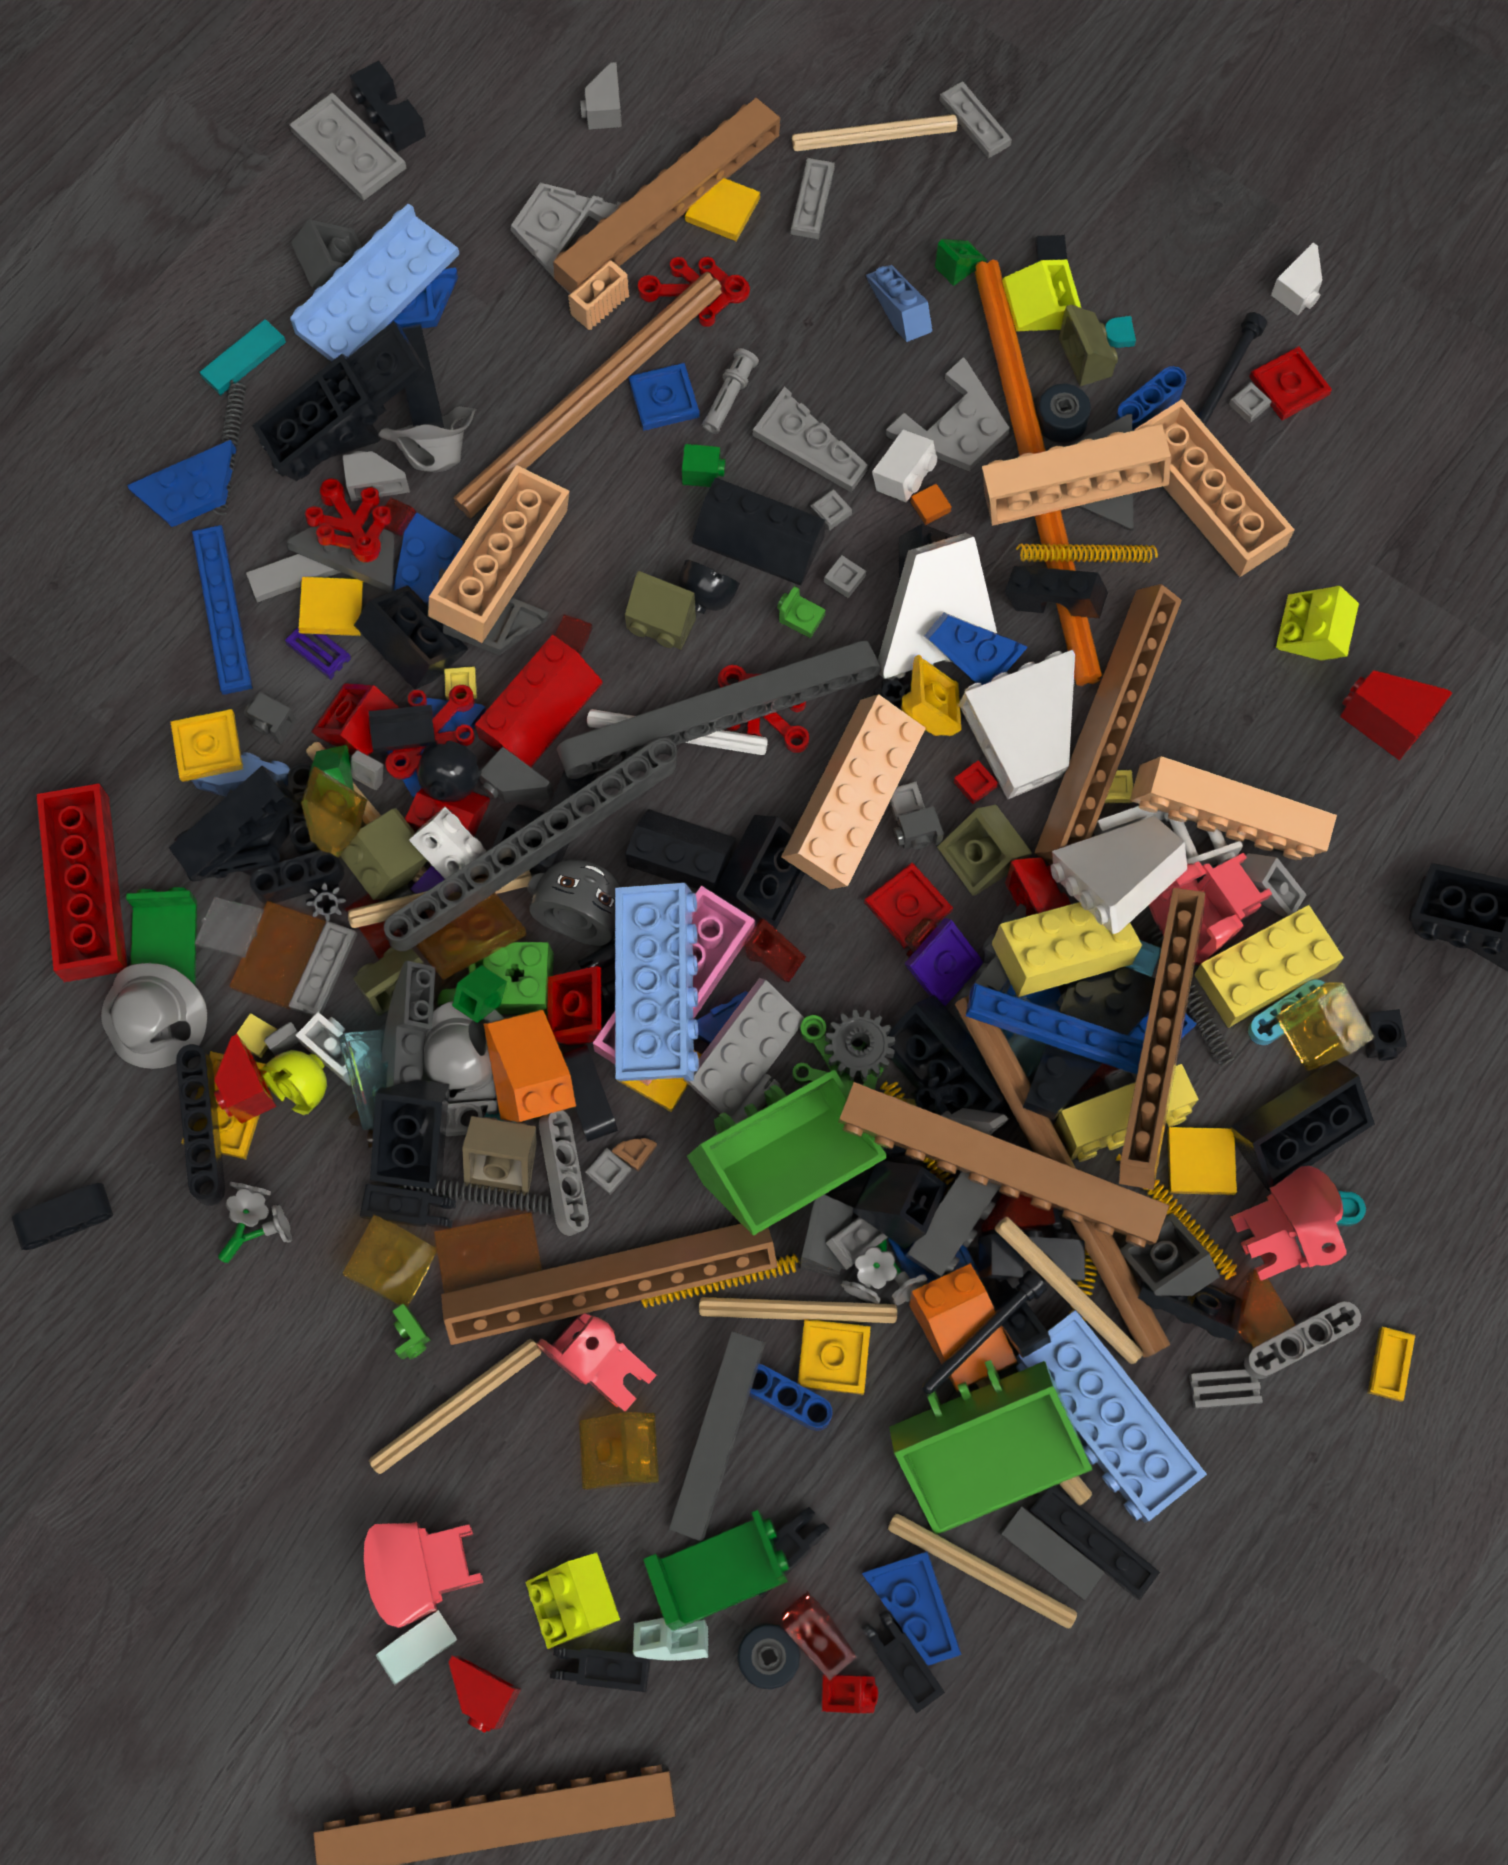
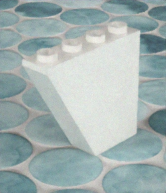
[878,533,997,680]
[959,650,1075,799]
[1051,816,1187,934]

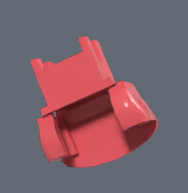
[1149,853,1272,965]
[1231,1166,1347,1281]
[536,1313,656,1412]
[364,1522,484,1628]

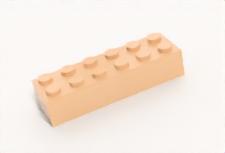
[1135,399,1295,577]
[982,424,1171,526]
[428,465,570,643]
[781,694,926,889]
[1130,756,1337,860]

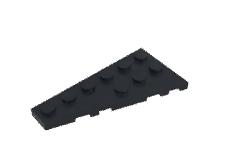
[1023,967,1156,1120]

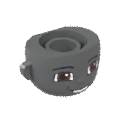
[527,859,621,946]

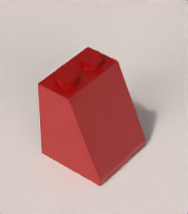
[1340,670,1452,761]

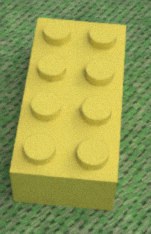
[992,902,1142,997]
[1194,905,1344,1028]
[1053,1064,1199,1162]

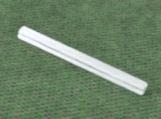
[587,709,768,755]

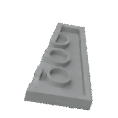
[753,387,868,493]

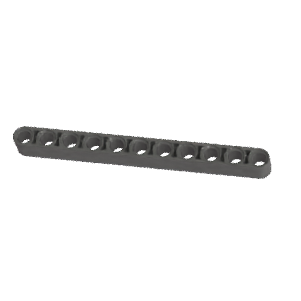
[556,641,882,779]
[384,738,677,951]

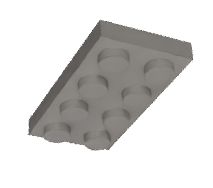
[289,93,406,201]
[683,978,805,1117]

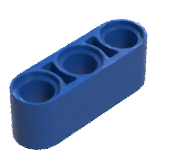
[1115,366,1187,431]
[749,1364,833,1431]

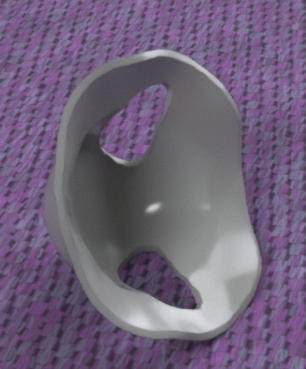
[378,406,477,472]
[101,963,207,1069]
[422,1001,505,1104]

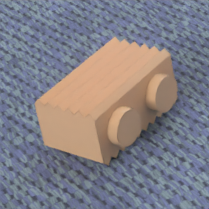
[568,260,629,330]

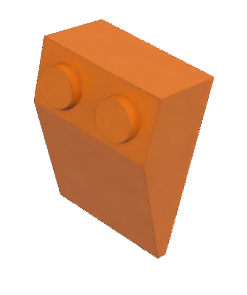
[484,1010,576,1122]
[909,1263,1017,1392]

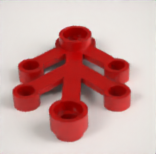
[638,257,750,327]
[305,479,392,562]
[718,665,809,753]
[386,685,475,779]

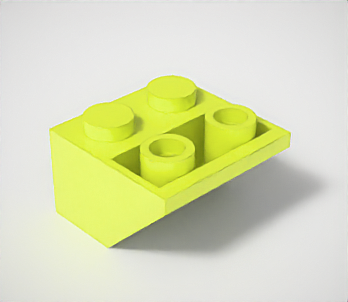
[1002,260,1081,331]
[1276,586,1359,660]
[525,1553,620,1649]

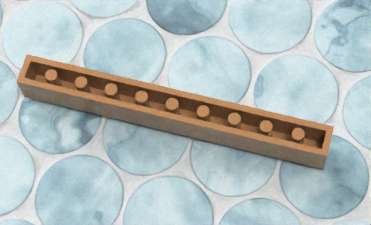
[553,98,780,293]
[1034,584,1182,864]
[1119,888,1205,1190]
[838,1082,1169,1248]
[441,1224,778,1345]
[314,1765,676,1865]

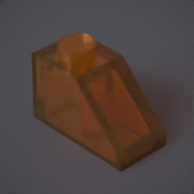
[1238,1269,1295,1348]

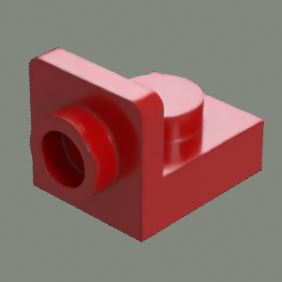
[822,1675,878,1713]

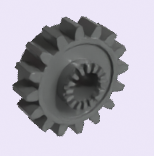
[824,1010,895,1082]

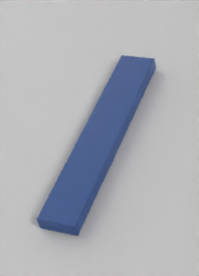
[192,525,253,695]
[965,984,1144,1075]

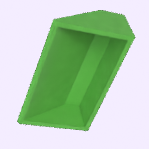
[687,1069,886,1236]
[889,1360,1093,1535]

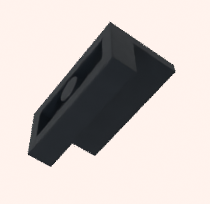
[368,705,435,752]

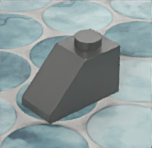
[480,747,553,803]

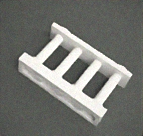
[1094,806,1243,866]

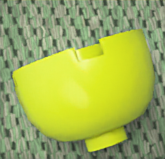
[262,1050,327,1115]

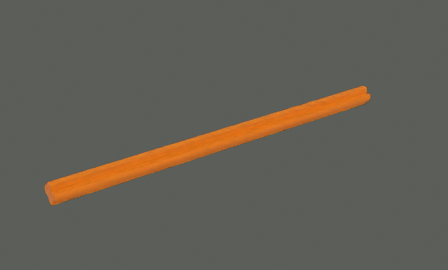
[975,259,1102,686]

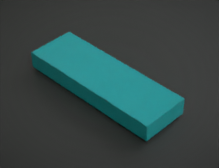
[199,319,286,395]

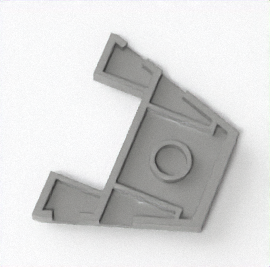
[511,183,621,294]
[886,358,1009,471]

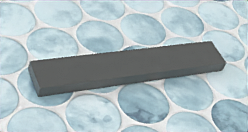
[669,1331,766,1541]

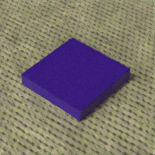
[904,918,984,1006]

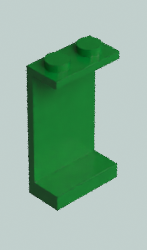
[126,887,197,985]
[643,1510,790,1631]

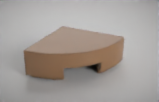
[611,1138,657,1171]

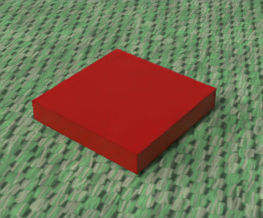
[1249,346,1332,421]
[864,862,953,949]

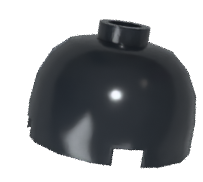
[678,560,740,614]
[416,741,482,802]

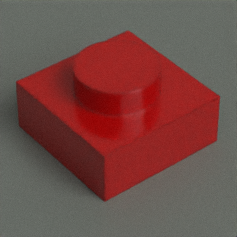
[954,760,998,805]

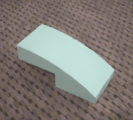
[376,1610,457,1685]
[633,1618,708,1660]

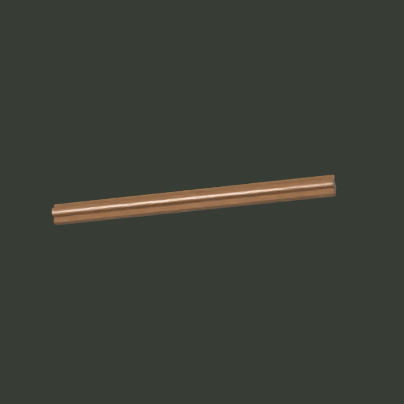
[453,272,722,518]
[955,996,1171,1358]

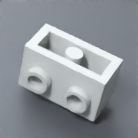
[872,429,937,502]
[409,807,487,879]
[296,1012,371,1086]

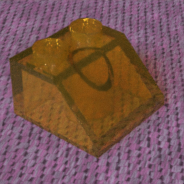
[301,766,367,858]
[1275,982,1375,1071]
[342,1215,438,1307]
[580,1412,659,1490]

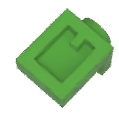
[777,586,826,638]
[392,1303,431,1360]

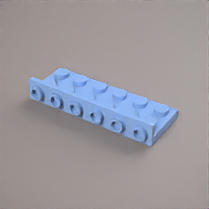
[290,204,459,362]
[615,883,699,1081]
[1016,1310,1207,1523]

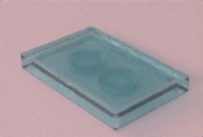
[338,1029,388,1130]

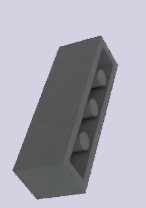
[905,1171,1001,1278]

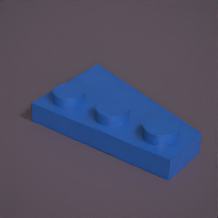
[924,612,1028,685]
[862,1551,962,1666]

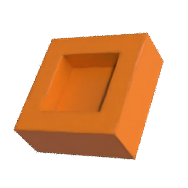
[910,483,952,525]

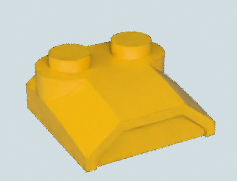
[901,655,962,736]

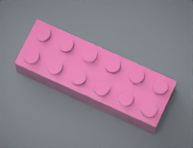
[593,886,755,1086]

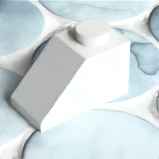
[1271,243,1322,315]

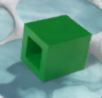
[682,444,726,487]
[452,965,507,1023]

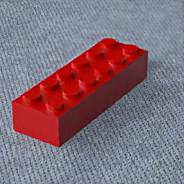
[37,784,127,982]

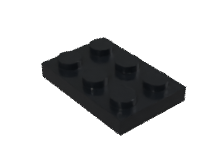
[1138,1280,1243,1342]

